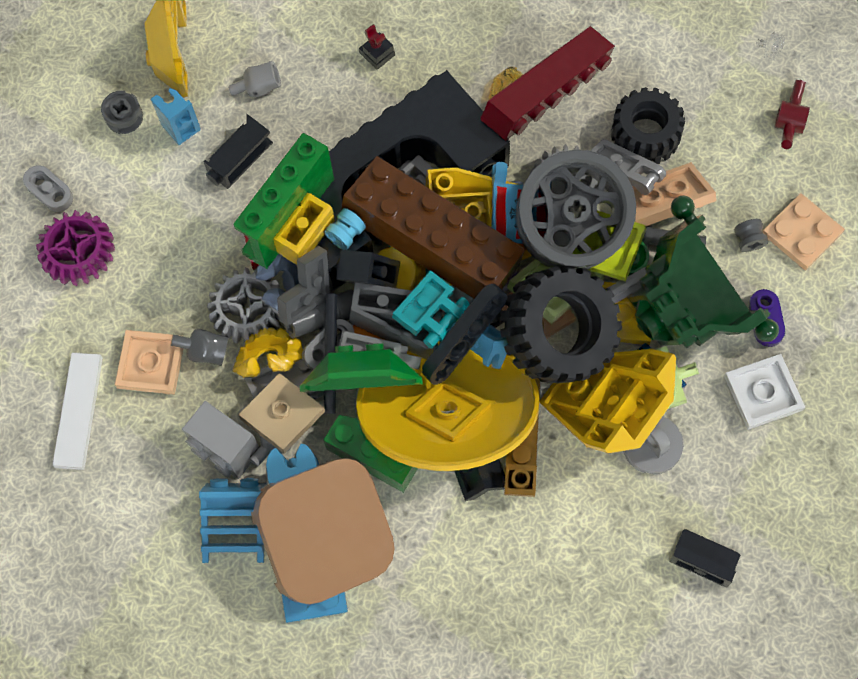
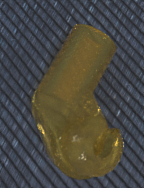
[488,66,523,99]

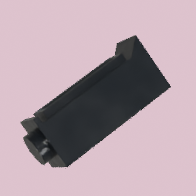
[203,113,273,189]

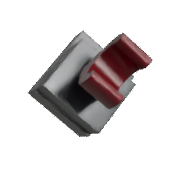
[359,24,395,70]

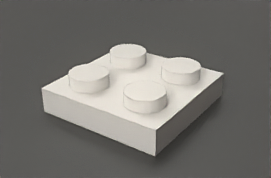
[724,354,805,430]

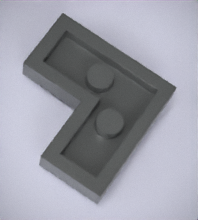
[277,246,330,326]

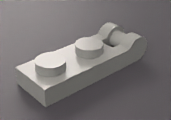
[591,139,666,195]

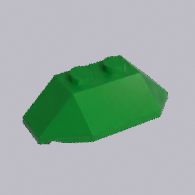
[300,343,423,392]

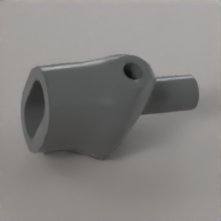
[171,329,228,366]

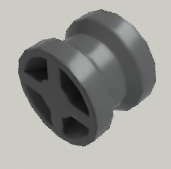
[734,219,769,252]

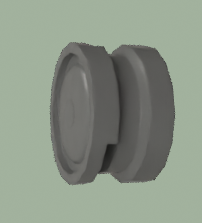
[101,90,143,134]

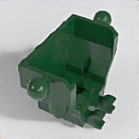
[627,195,779,348]

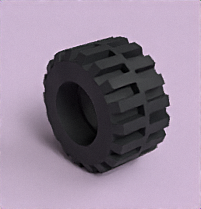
[611,87,685,164]

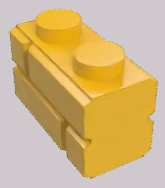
[273,193,335,265]

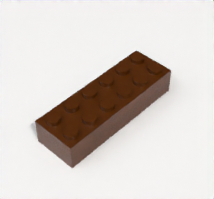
[341,156,525,299]

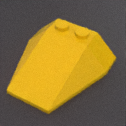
[539,349,676,453]

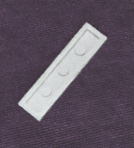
[53,353,103,470]

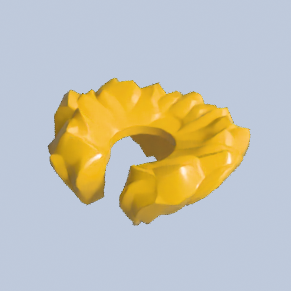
[232,328,303,378]

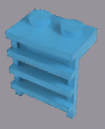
[199,478,267,563]

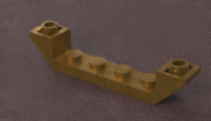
[504,322,544,497]

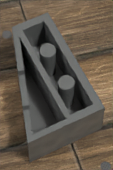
[349,282,442,360]

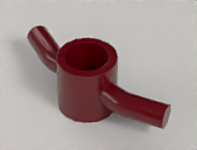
[774,80,810,150]

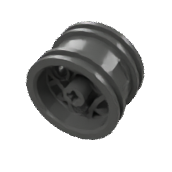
[515,150,636,270]

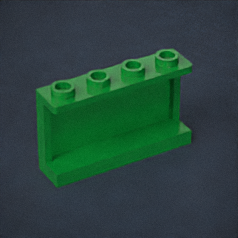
[233,133,334,269]

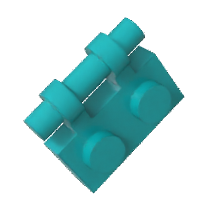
[392,271,470,349]

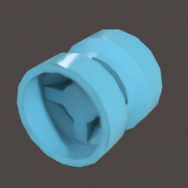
[324,208,366,250]

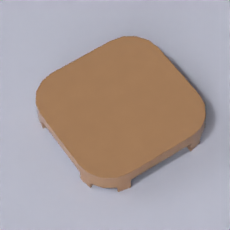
[251,458,395,604]

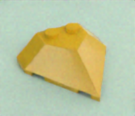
[144,0,188,97]

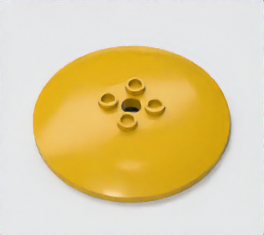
[356,341,539,471]

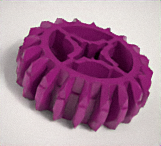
[36,210,115,286]

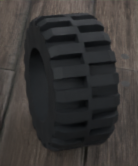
[500,266,622,384]

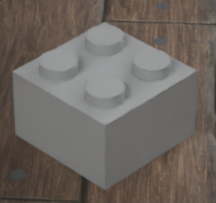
[182,401,259,479]

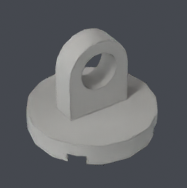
[623,417,684,475]

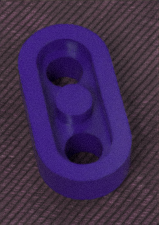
[749,289,785,347]

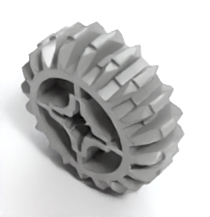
[207,267,280,344]

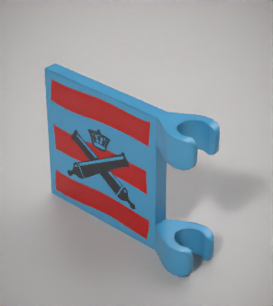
[491,162,552,244]

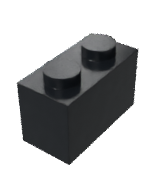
[336,250,400,288]

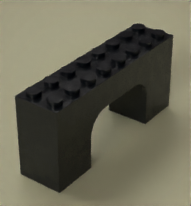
[315,70,510,293]

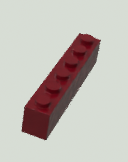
[480,26,615,141]

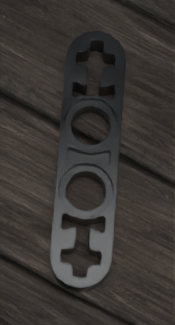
[422,283,508,385]

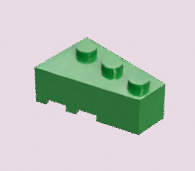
[323,415,418,493]

